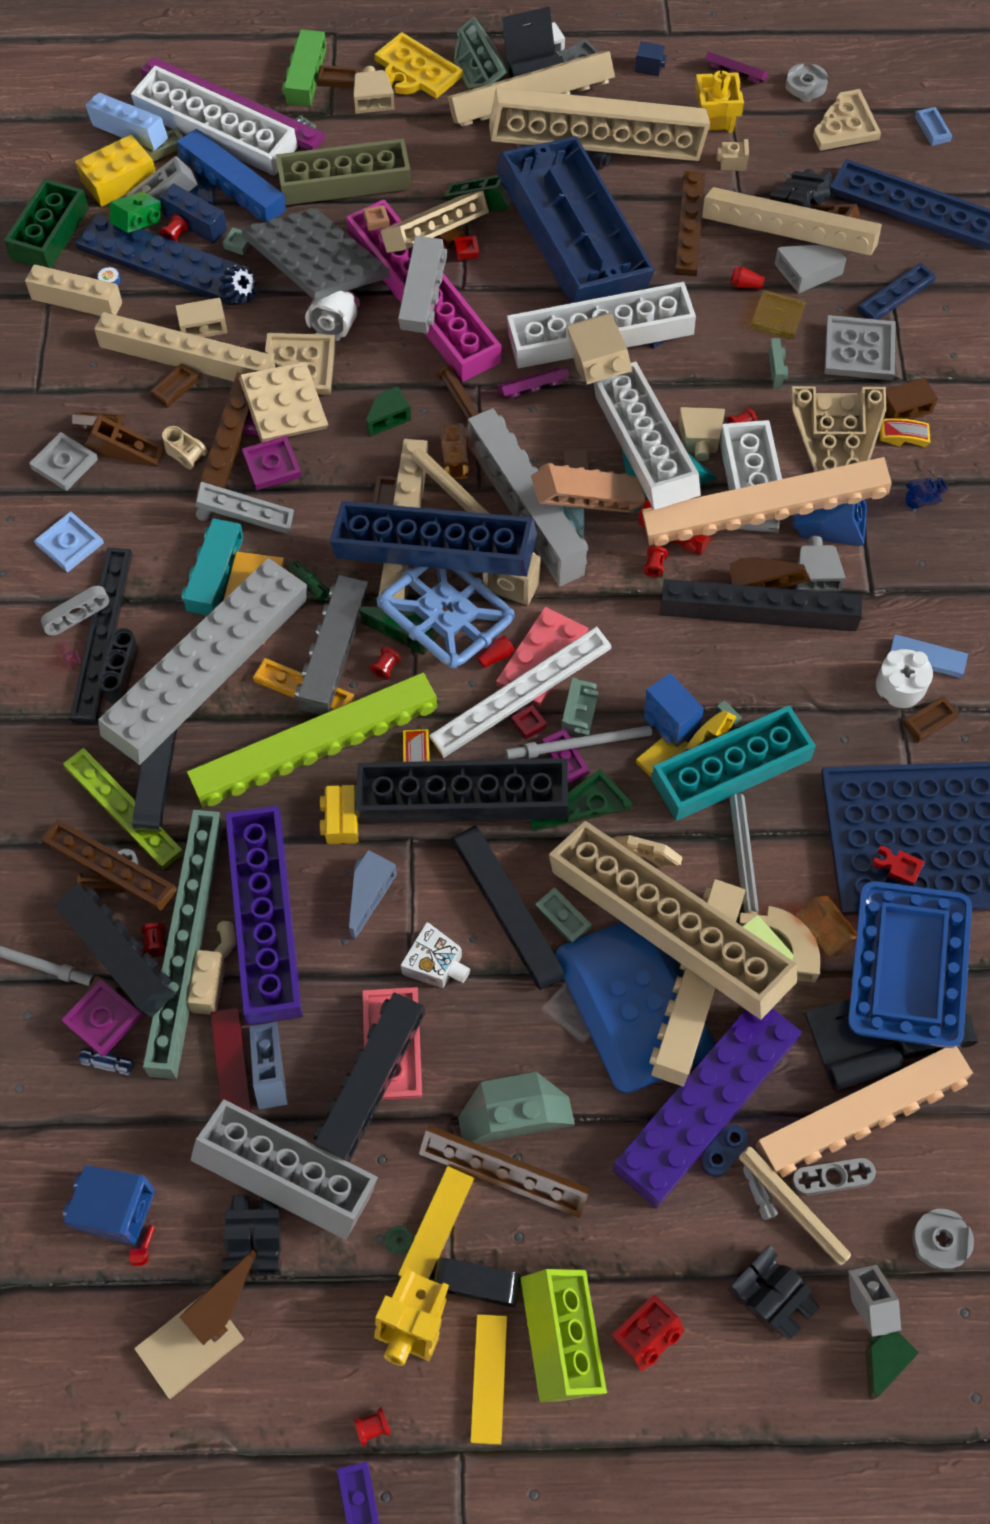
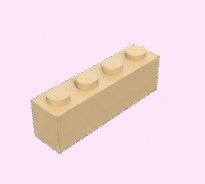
[25,265,122,316]

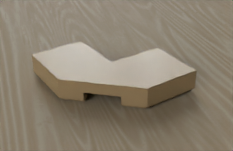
[612,835,682,868]

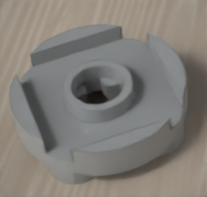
[785,63,828,102]
[912,1209,974,1270]

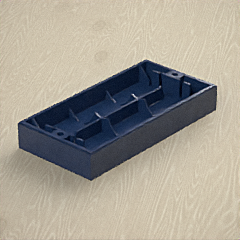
[495,136,655,304]

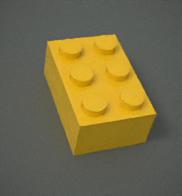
[75,134,155,207]

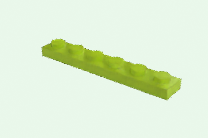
[63,748,184,870]

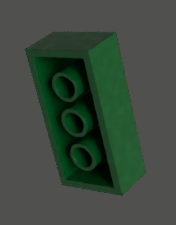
[4,179,89,268]

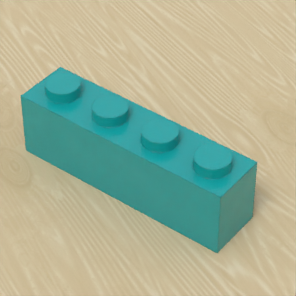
[181,518,244,616]

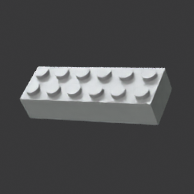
[190,1100,378,1240]

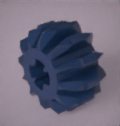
[219,265,258,305]

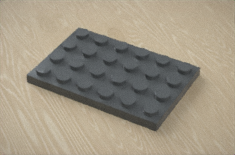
[242,208,390,300]

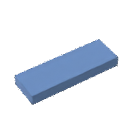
[890,634,968,679]

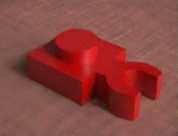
[872,846,925,886]

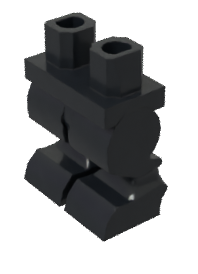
[769,169,833,208]
[220,1195,282,1276]
[727,1245,820,1340]

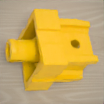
[695,71,744,133]
[374,1268,449,1366]

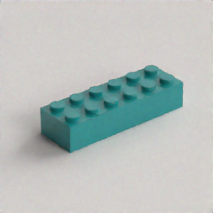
[651,705,816,821]

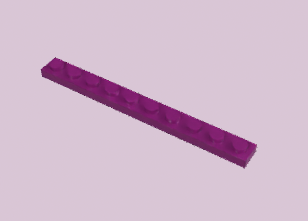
[141,57,325,150]

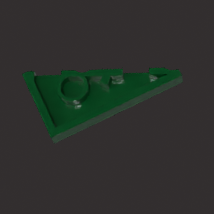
[530,769,633,832]

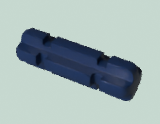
[78,1048,134,1075]

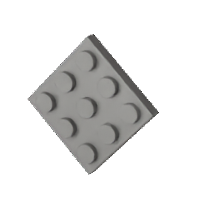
[824,315,896,381]

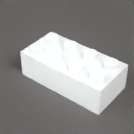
[719,420,782,491]

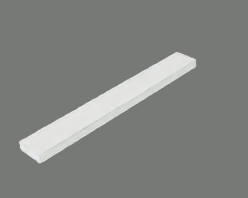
[429,627,611,758]

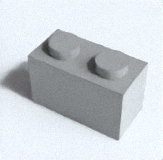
[848,1265,901,1337]

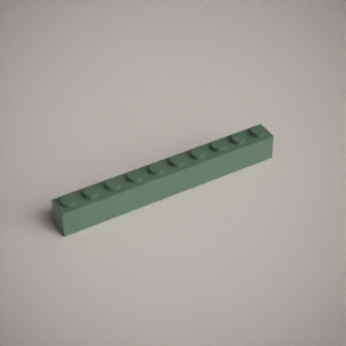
[143,810,224,1079]

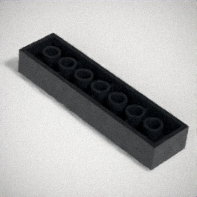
[355,758,569,823]

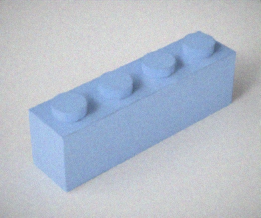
[85,93,168,151]

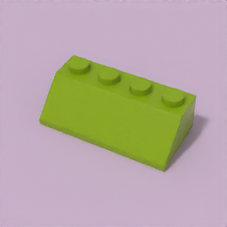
[520,1269,607,1402]

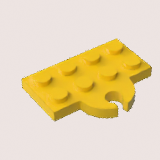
[374,32,463,99]

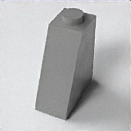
[775,245,846,294]

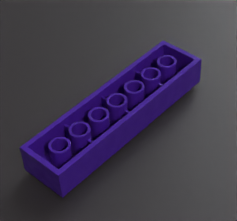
[226,806,303,1025]
[612,1008,802,1209]

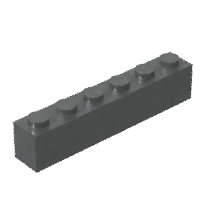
[295,575,368,715]

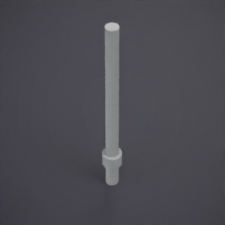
[505,726,652,759]
[0,946,94,986]

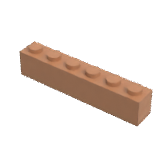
[531,463,646,513]

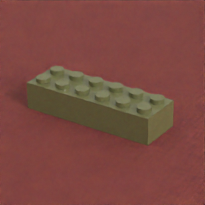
[276,138,411,205]

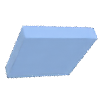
[34,511,104,573]

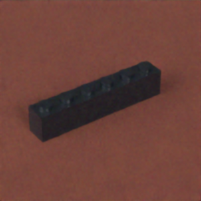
[54,882,176,1017]
[314,992,425,1163]

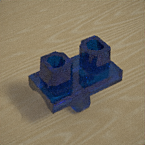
[905,477,948,509]

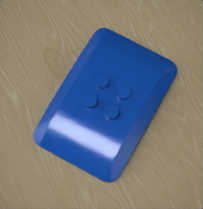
[848,881,972,1048]
[555,922,715,1094]

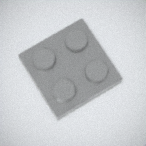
[29,432,98,491]

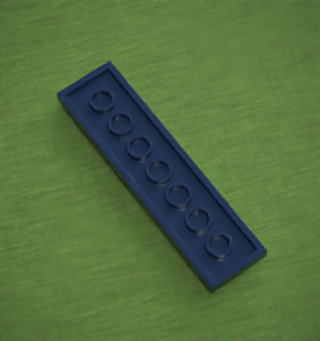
[830,159,990,251]
[75,213,251,306]

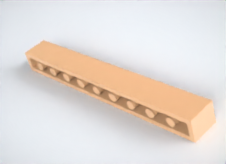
[642,457,892,546]

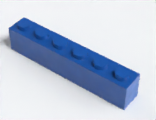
[177,129,286,222]

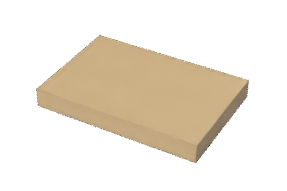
[134,1295,244,1399]

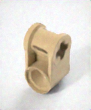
[162,426,208,470]

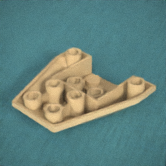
[792,386,886,472]

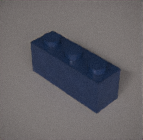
[159,183,227,244]

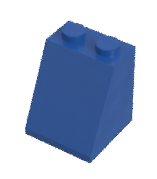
[792,499,867,546]
[63,1165,156,1246]

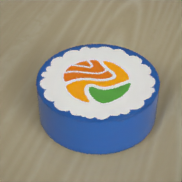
[97,267,121,285]

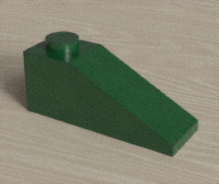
[443,175,512,212]
[360,607,439,655]

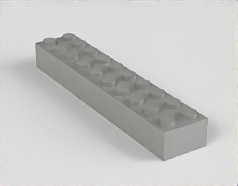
[98,558,307,765]

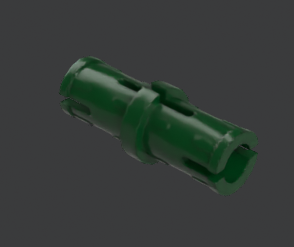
[287,559,330,602]

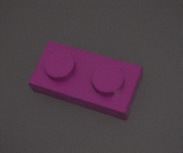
[542,729,589,783]

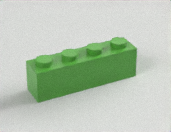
[282,29,326,107]

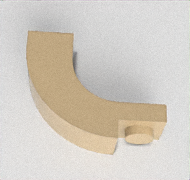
[737,906,820,983]

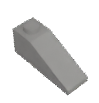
[127,156,197,201]

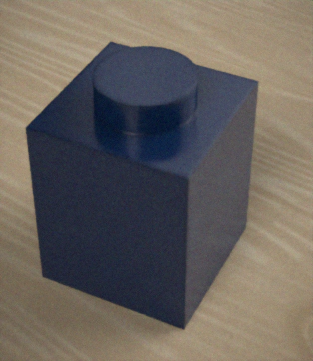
[635,41,667,76]

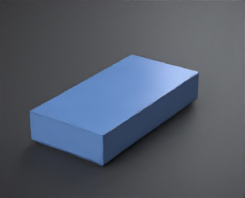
[915,107,952,146]

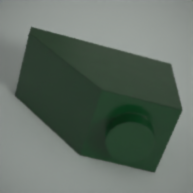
[366,386,411,437]
[866,1331,919,1400]

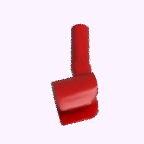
[129,1225,156,1266]

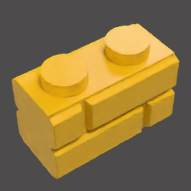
[320,785,358,845]

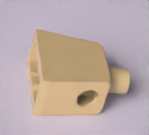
[354,66,395,114]
[678,407,725,461]

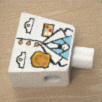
[401,923,470,988]

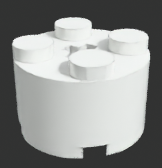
[305,291,357,341]
[876,649,933,708]

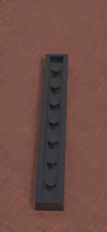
[70,547,132,723]

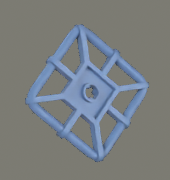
[377,566,515,669]

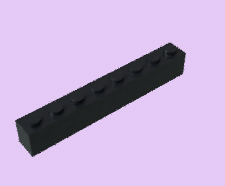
[660,579,862,631]

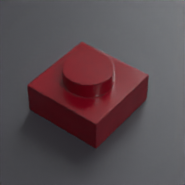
[511,705,547,740]

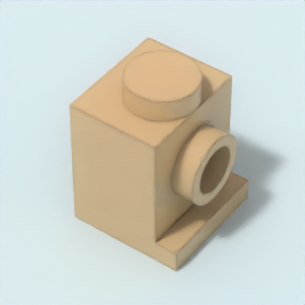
[717,139,749,171]

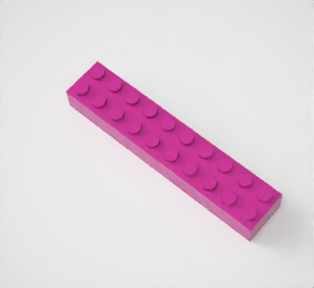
[346,200,501,382]

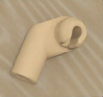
[213,921,237,959]

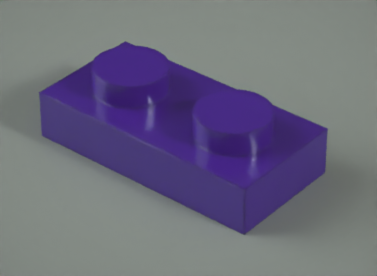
[337,1461,380,1524]

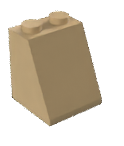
[566,312,632,384]

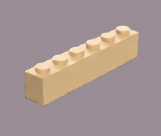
[380,191,489,253]

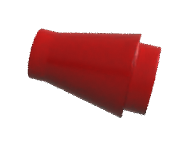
[730,266,765,290]
[476,634,515,668]

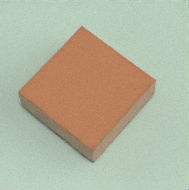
[363,205,390,231]

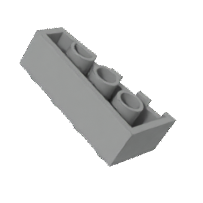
[398,236,447,334]

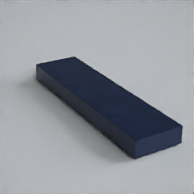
[857,263,936,320]

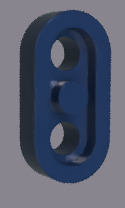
[701,1125,748,1177]

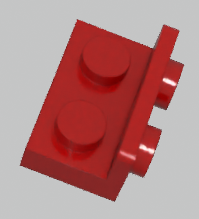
[611,1294,684,1371]

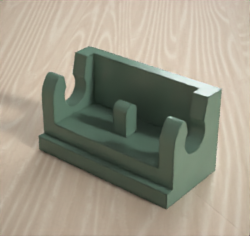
[561,677,599,737]

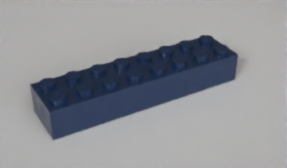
[329,501,537,577]

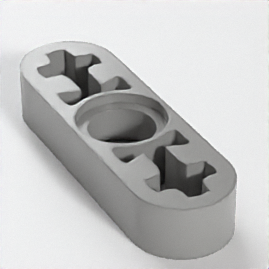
[41,586,109,635]
[791,1158,876,1196]

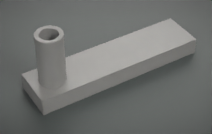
[195,482,294,534]

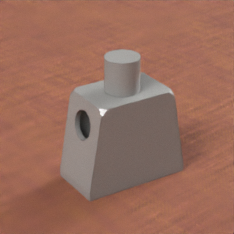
[794,536,845,592]

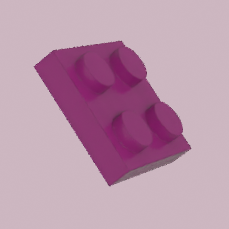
[242,436,302,490]
[61,979,142,1057]

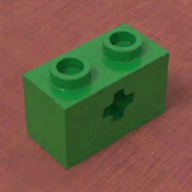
[110,192,161,233]

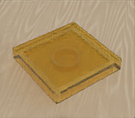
[750,290,806,340]

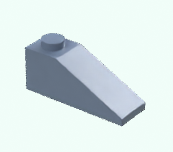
[349,850,397,939]
[249,1022,287,1110]

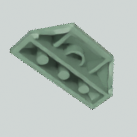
[454,16,508,90]
[458,1072,575,1144]

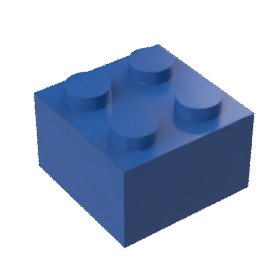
[644,673,704,747]

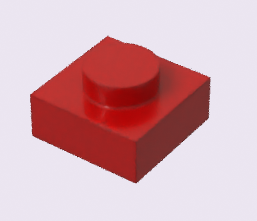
[455,236,479,260]

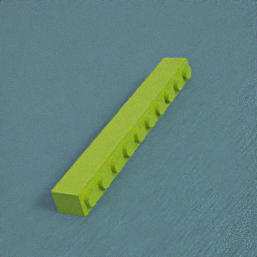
[187,672,437,808]

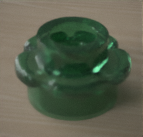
[385,1225,414,1255]

